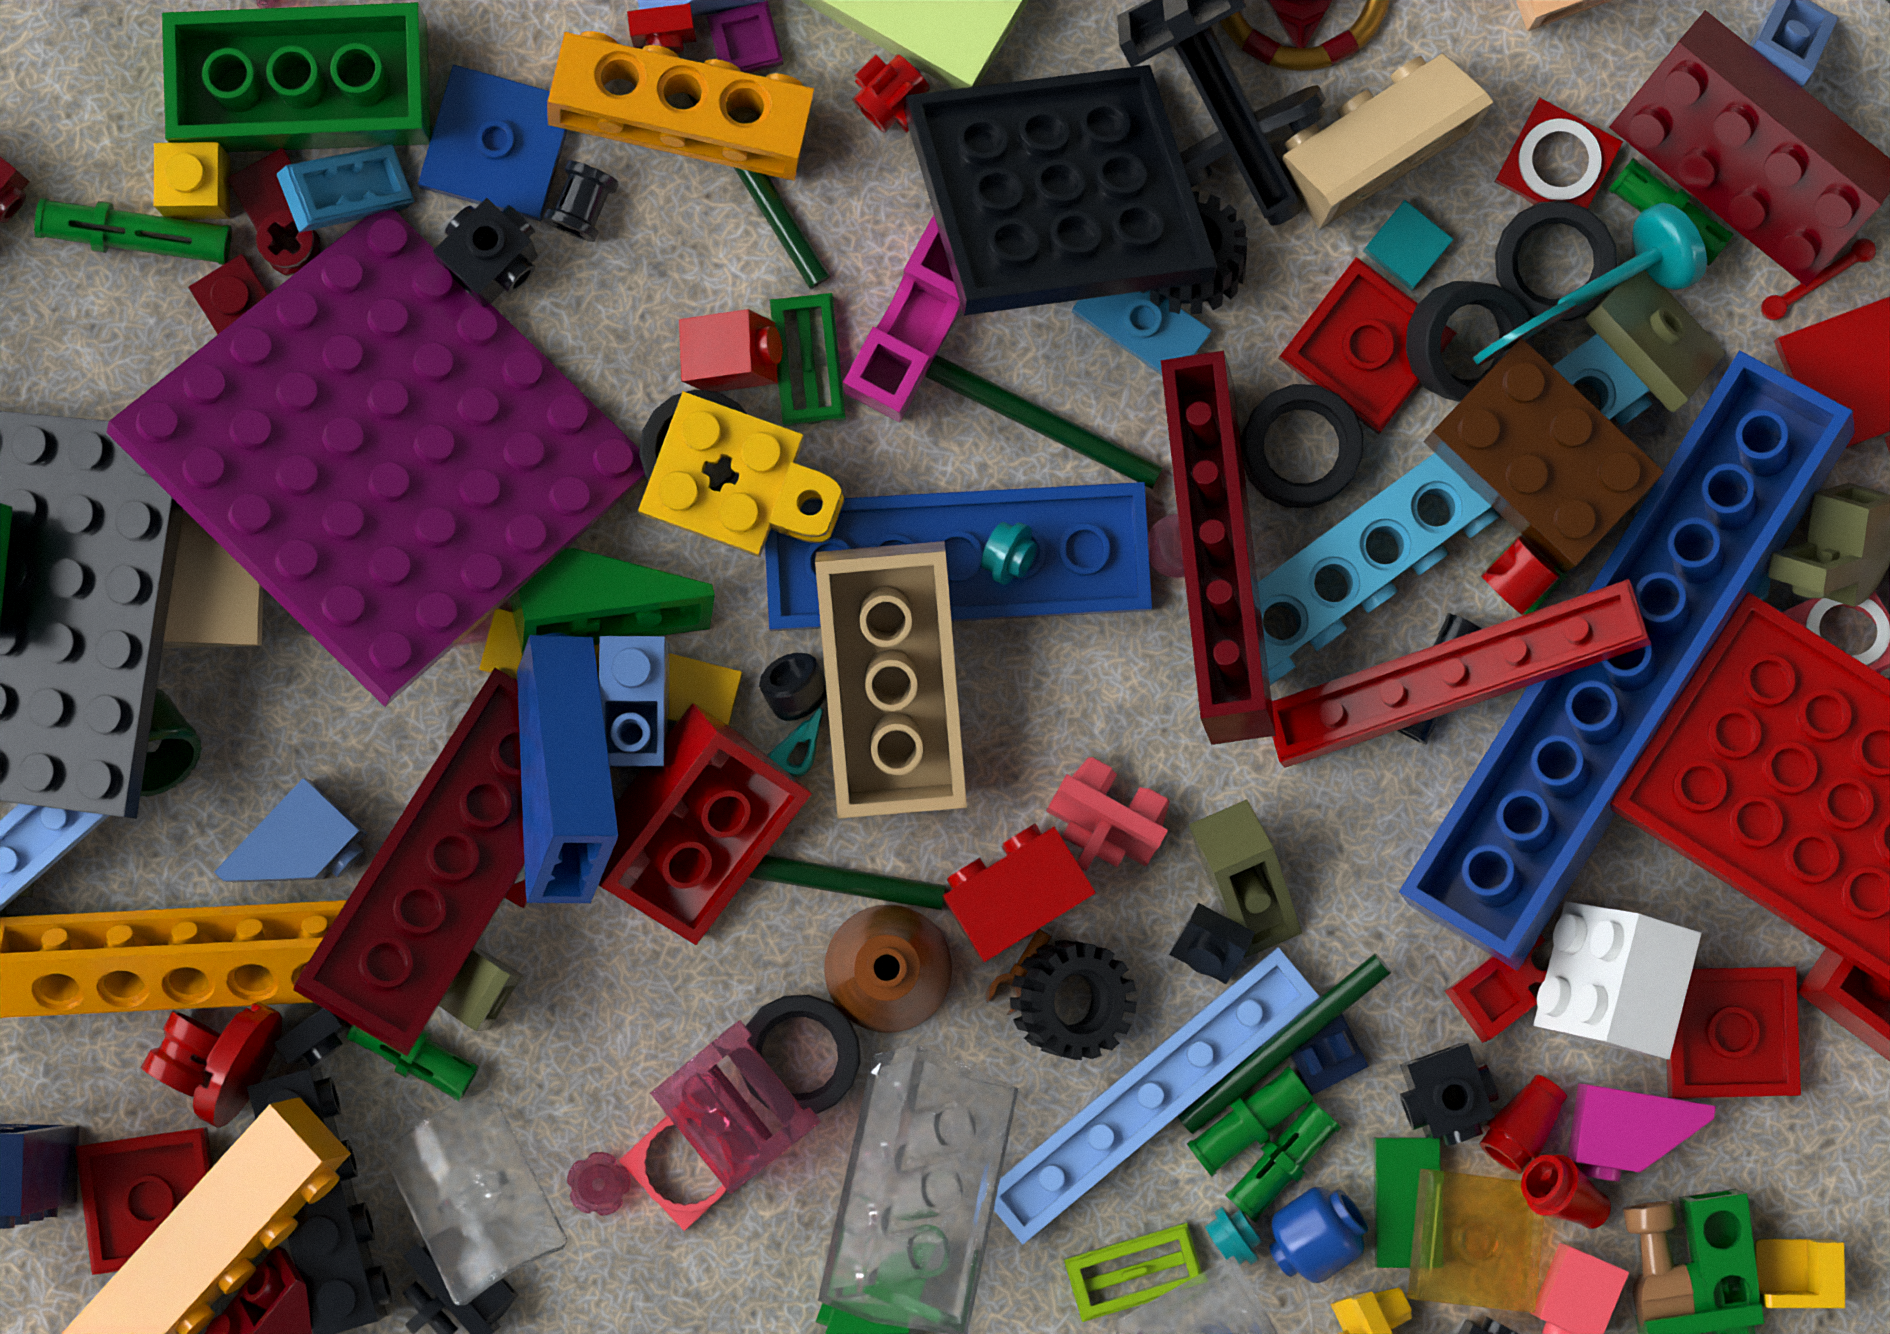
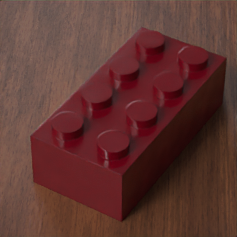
[1609,10,1890,287]

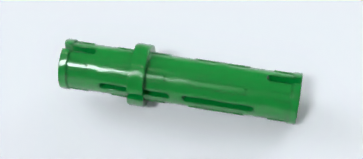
[34,198,232,265]

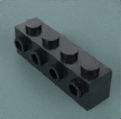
[247,1067,392,1334]

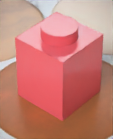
[1530,1242,1629,1334]

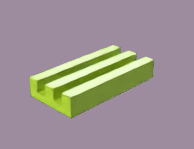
[1063,1222,1206,1322]

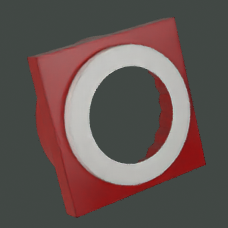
[1494,97,1623,209]

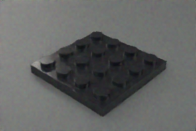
[904,65,1217,316]

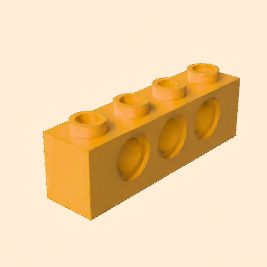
[547,31,814,181]

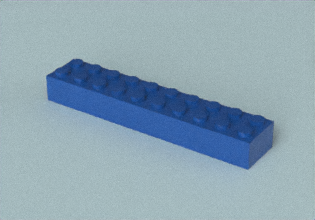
[1399,350,1855,971]

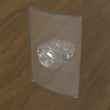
[384,1090,567,1305]

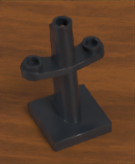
[1117,0,1326,226]

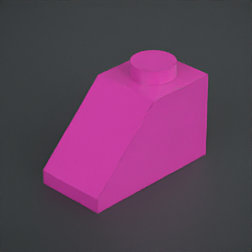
[1567,1083,1716,1182]

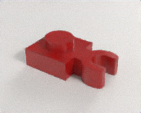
[1445,935,1548,1043]

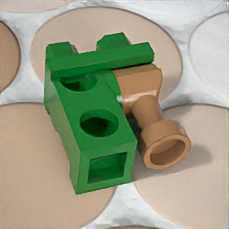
[1623,1189,1765,1334]

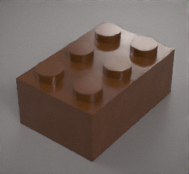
[1423,338,1664,574]

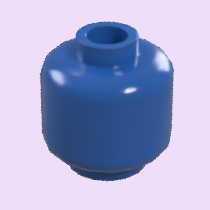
[1269,1187,1368,1283]

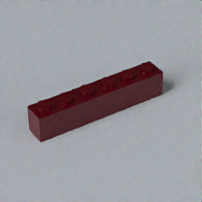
[1160,350,1276,745]

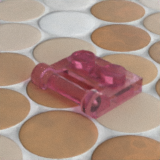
[650,1020,821,1194]

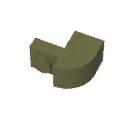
[1768,482,1890,607]

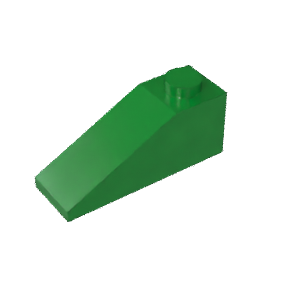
[510,548,715,655]

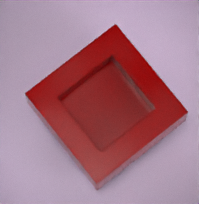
[627,3,697,54]

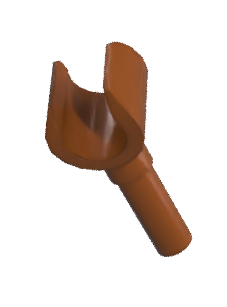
[985,929,1052,1015]

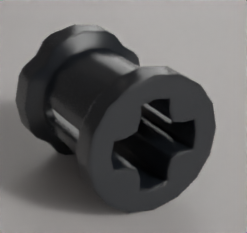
[543,160,619,242]

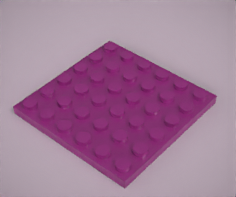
[106,209,646,707]

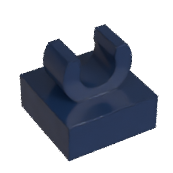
[1290,1014,1369,1095]

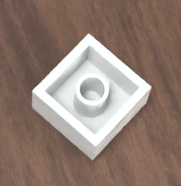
[1533,901,1702,1060]

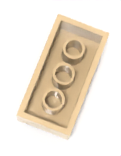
[815,541,967,819]

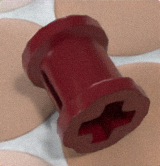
[256,210,321,276]

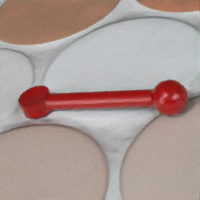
[1761,238,1876,321]

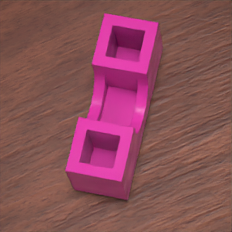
[843,214,962,423]

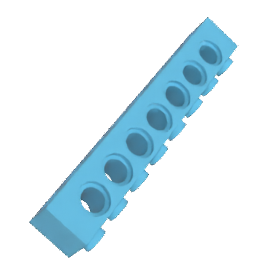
[1258,334,1653,686]

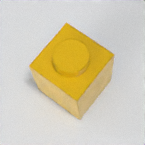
[153,142,230,220]

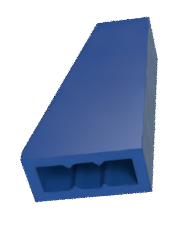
[517,633,618,904]

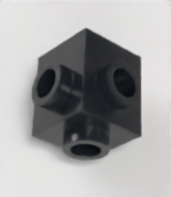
[432,198,538,307]
[1400,1043,1499,1146]

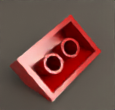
[599,703,812,945]

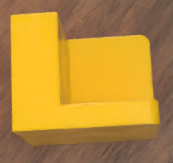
[1754,1239,1845,1308]

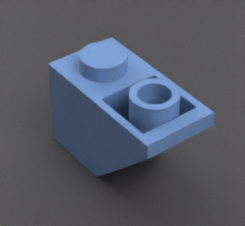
[599,636,670,767]

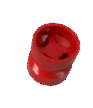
[140,1010,221,1097]

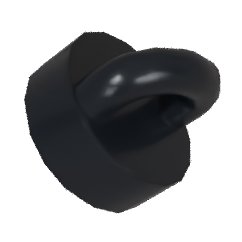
[759,653,827,721]

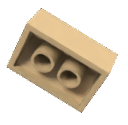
[1281,53,1494,229]

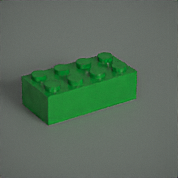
[162,2,431,153]

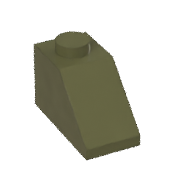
[1188,799,1302,958]
[439,946,523,1031]

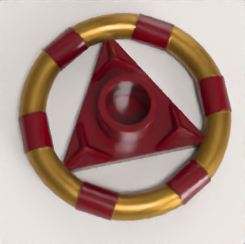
[1219,0,1390,71]

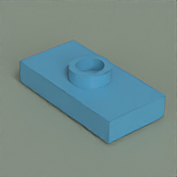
[276,145,415,233]
[1071,290,1212,376]

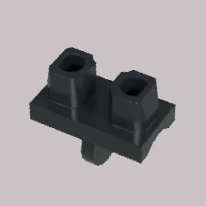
[402,1225,519,1334]

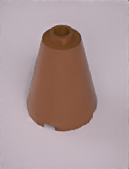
[824,905,952,1033]

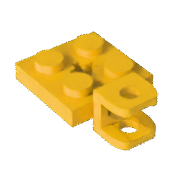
[638,391,844,557]

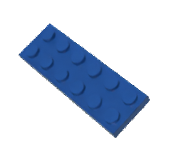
[765,482,1152,631]

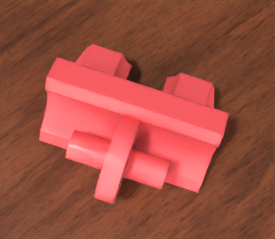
[1046,757,1170,871]

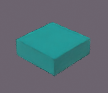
[1363,200,1454,291]

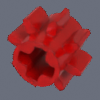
[852,54,930,133]

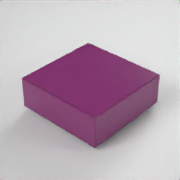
[707,1,784,73]

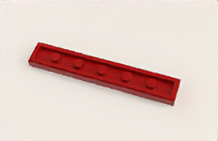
[1272,579,1651,768]

